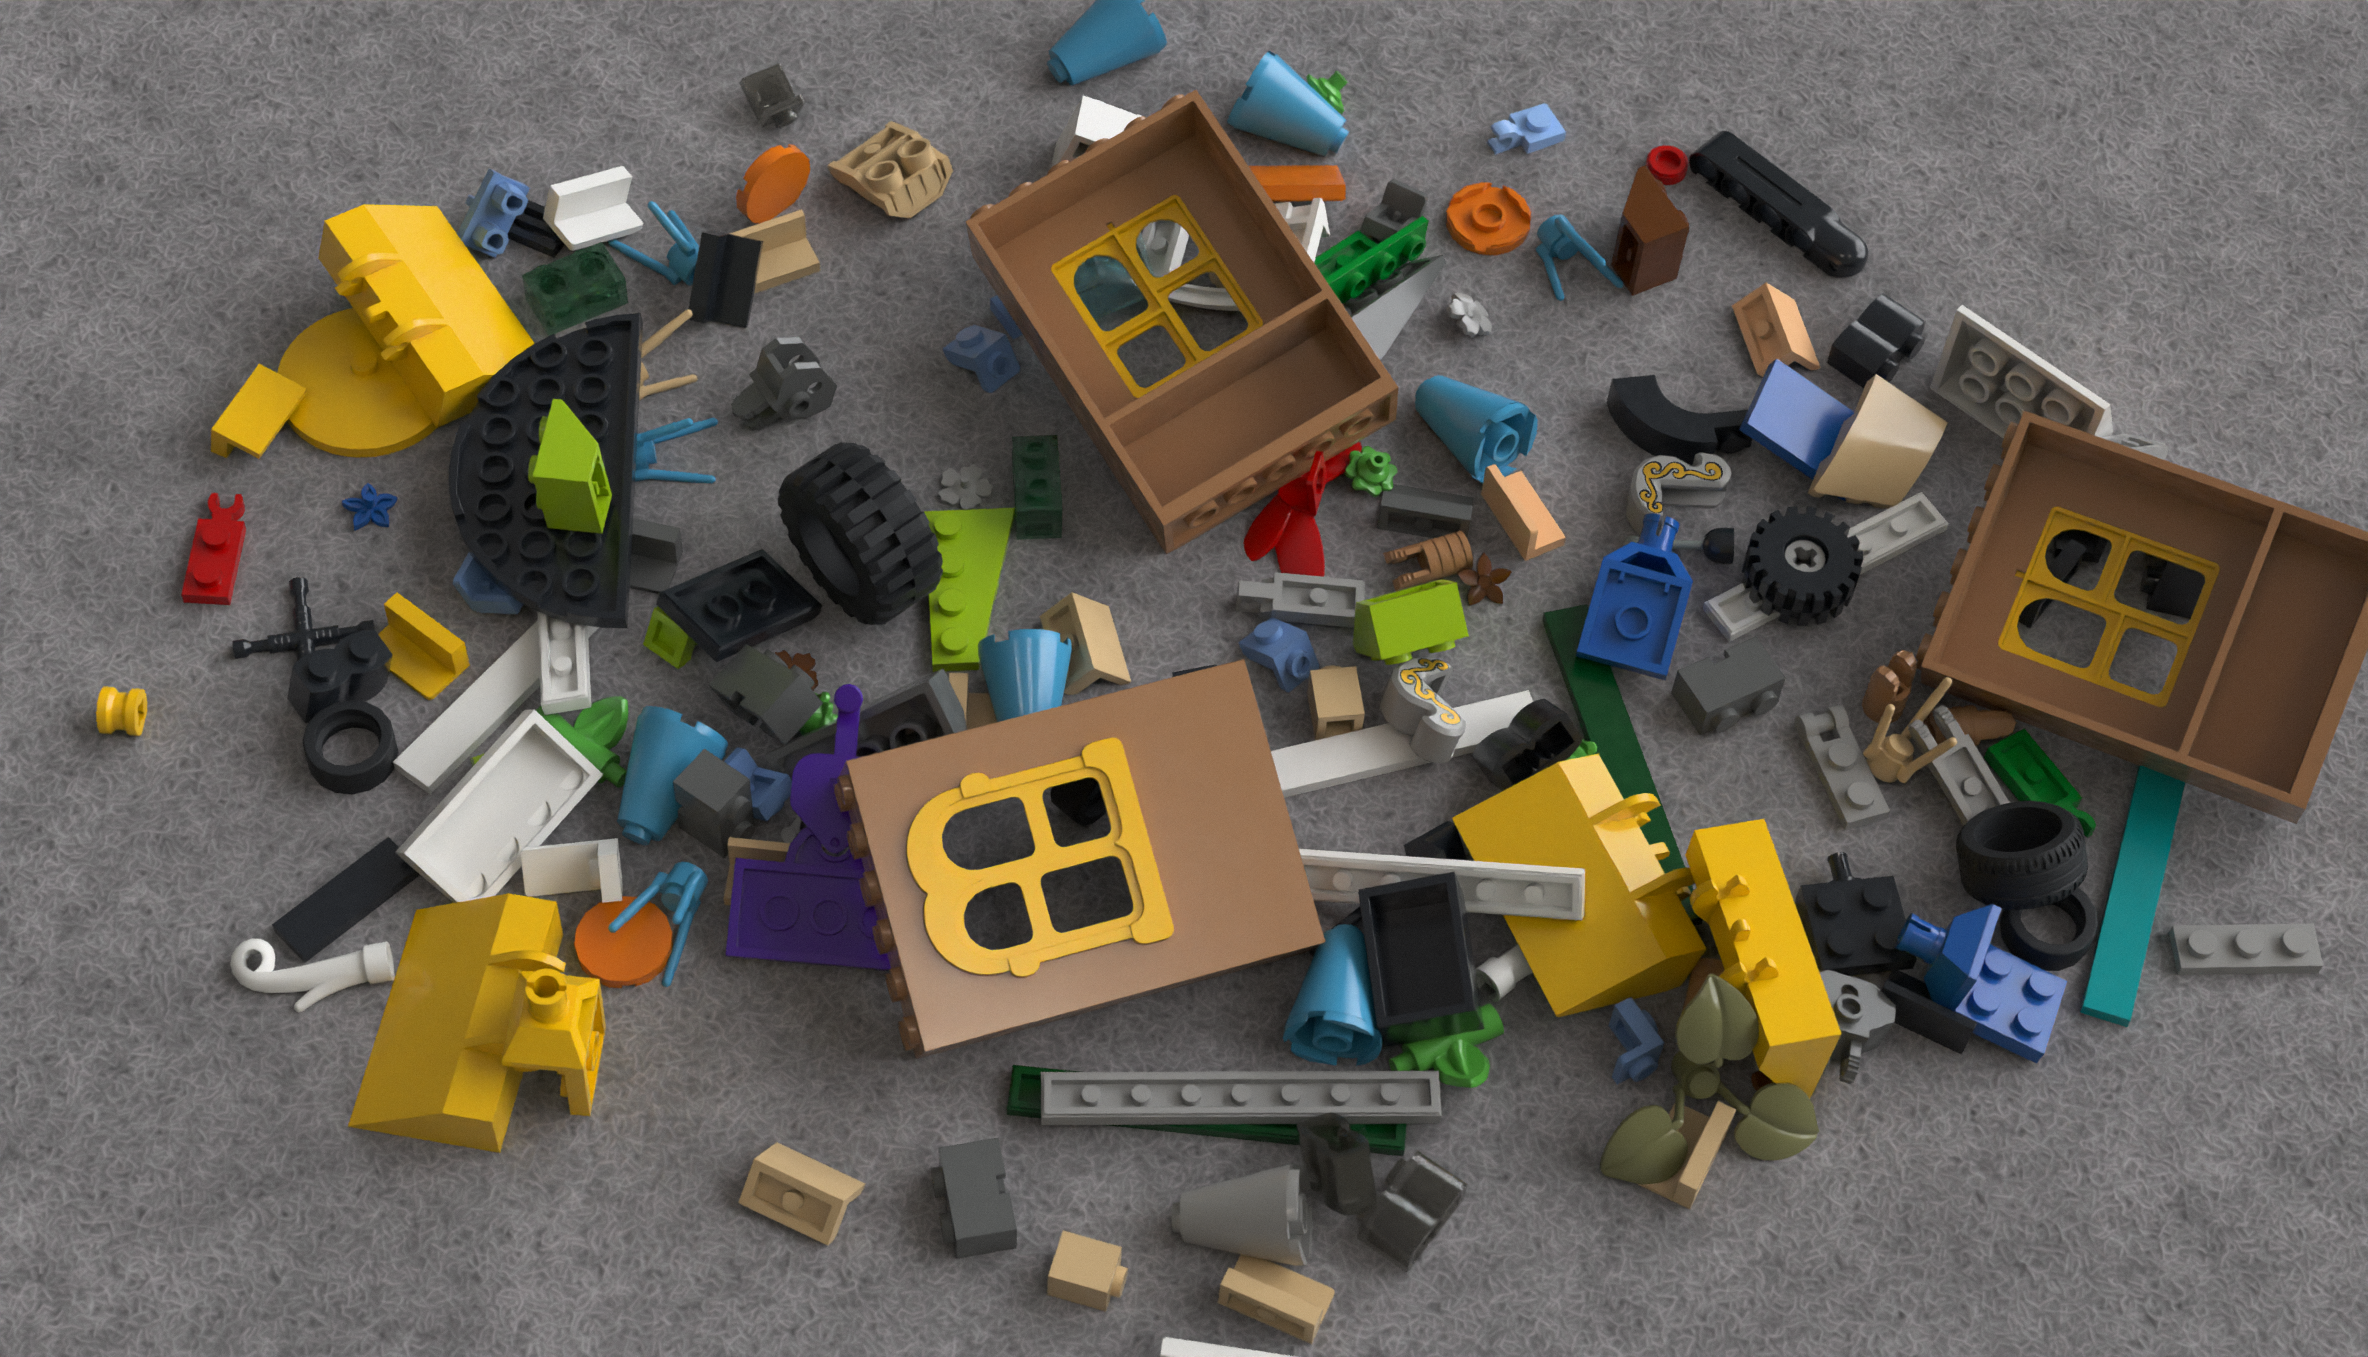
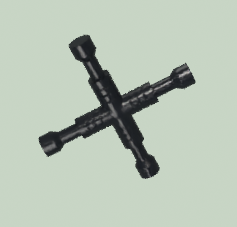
[232,577,375,661]

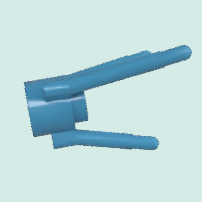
[608,201,699,286]
[1536,214,1624,301]
[635,418,718,483]
[608,862,708,987]

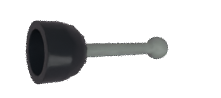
[1624,527,1734,564]

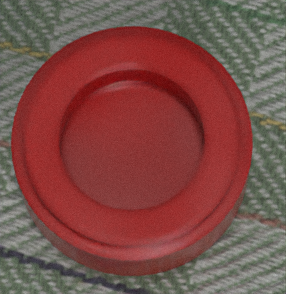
[1645,145,1689,185]

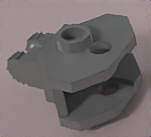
[731,337,837,431]
[1820,970,1896,1084]

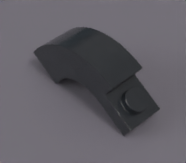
[1607,375,1752,466]

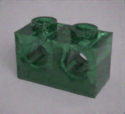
[522,242,628,336]
[1012,435,1063,540]

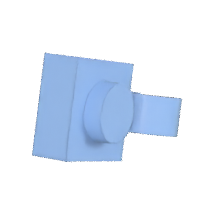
[1487,103,1566,154]

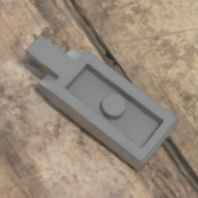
[1236,572,1365,628]

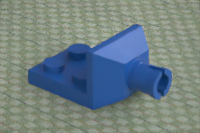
[1576,513,1693,681]
[1894,904,2067,1064]

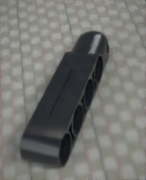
[1689,130,1869,278]

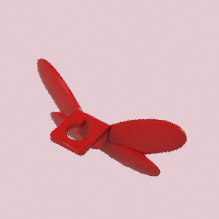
[1243,442,1362,577]

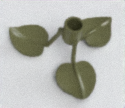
[1600,974,1819,1185]

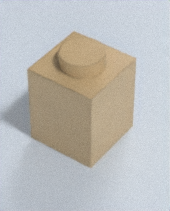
[1307,665,1365,740]
[1047,1231,1128,1311]

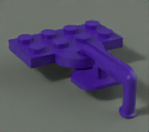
[725,684,891,971]

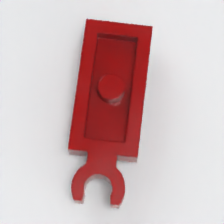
[181,492,246,605]

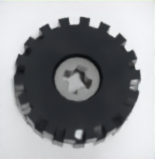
[1742,506,1863,626]

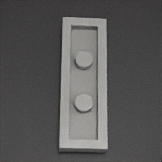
[2169,923,2323,975]

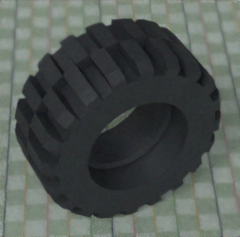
[778,442,943,625]

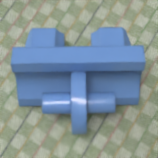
[457,169,530,258]

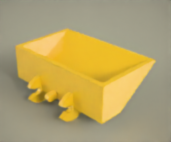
[318,204,535,428]
[1452,754,1707,1018]
[1685,819,1841,1099]
[348,893,566,1153]

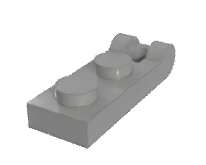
[1795,704,1891,830]

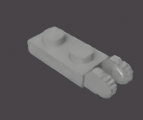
[1908,705,2010,825]

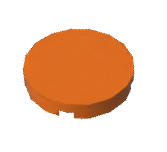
[736,144,810,224]
[1446,182,1531,255]
[574,896,673,988]

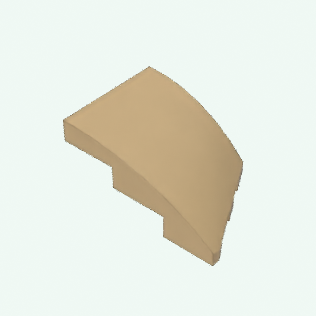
[1808,374,1948,508]

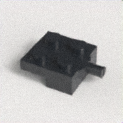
[1795,852,1917,976]

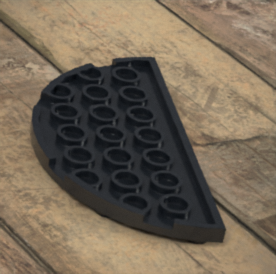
[449,313,643,628]

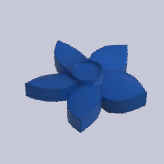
[341,483,398,531]

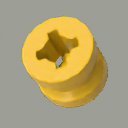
[96,686,147,736]

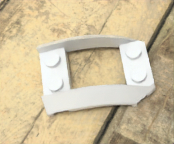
[1130,198,1330,311]

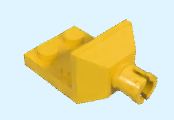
[502,968,606,1116]

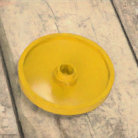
[277,308,437,458]

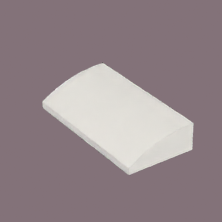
[395,709,603,903]

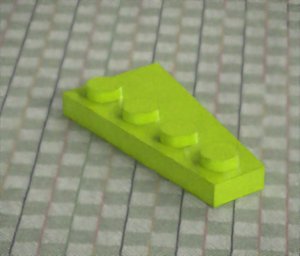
[924,508,1015,672]

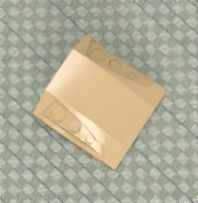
[827,121,953,218]

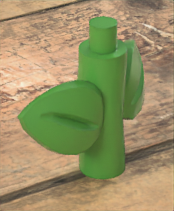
[536,696,628,788]
[1389,1004,1504,1088]

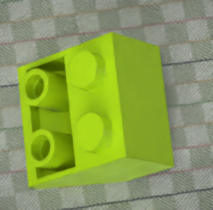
[528,399,612,534]
[1353,579,1469,665]

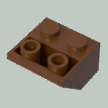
[1611,165,1689,296]

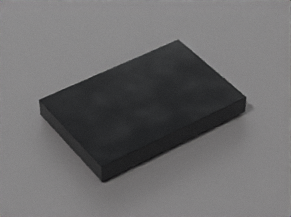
[656,549,822,663]

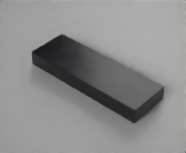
[272,837,420,963]

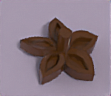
[1456,552,1512,606]

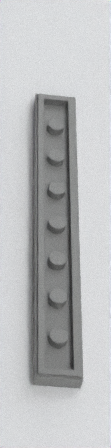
[1041,1071,1442,1125]

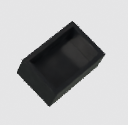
[1358,872,1484,1047]

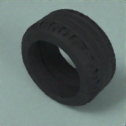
[1956,801,2088,910]

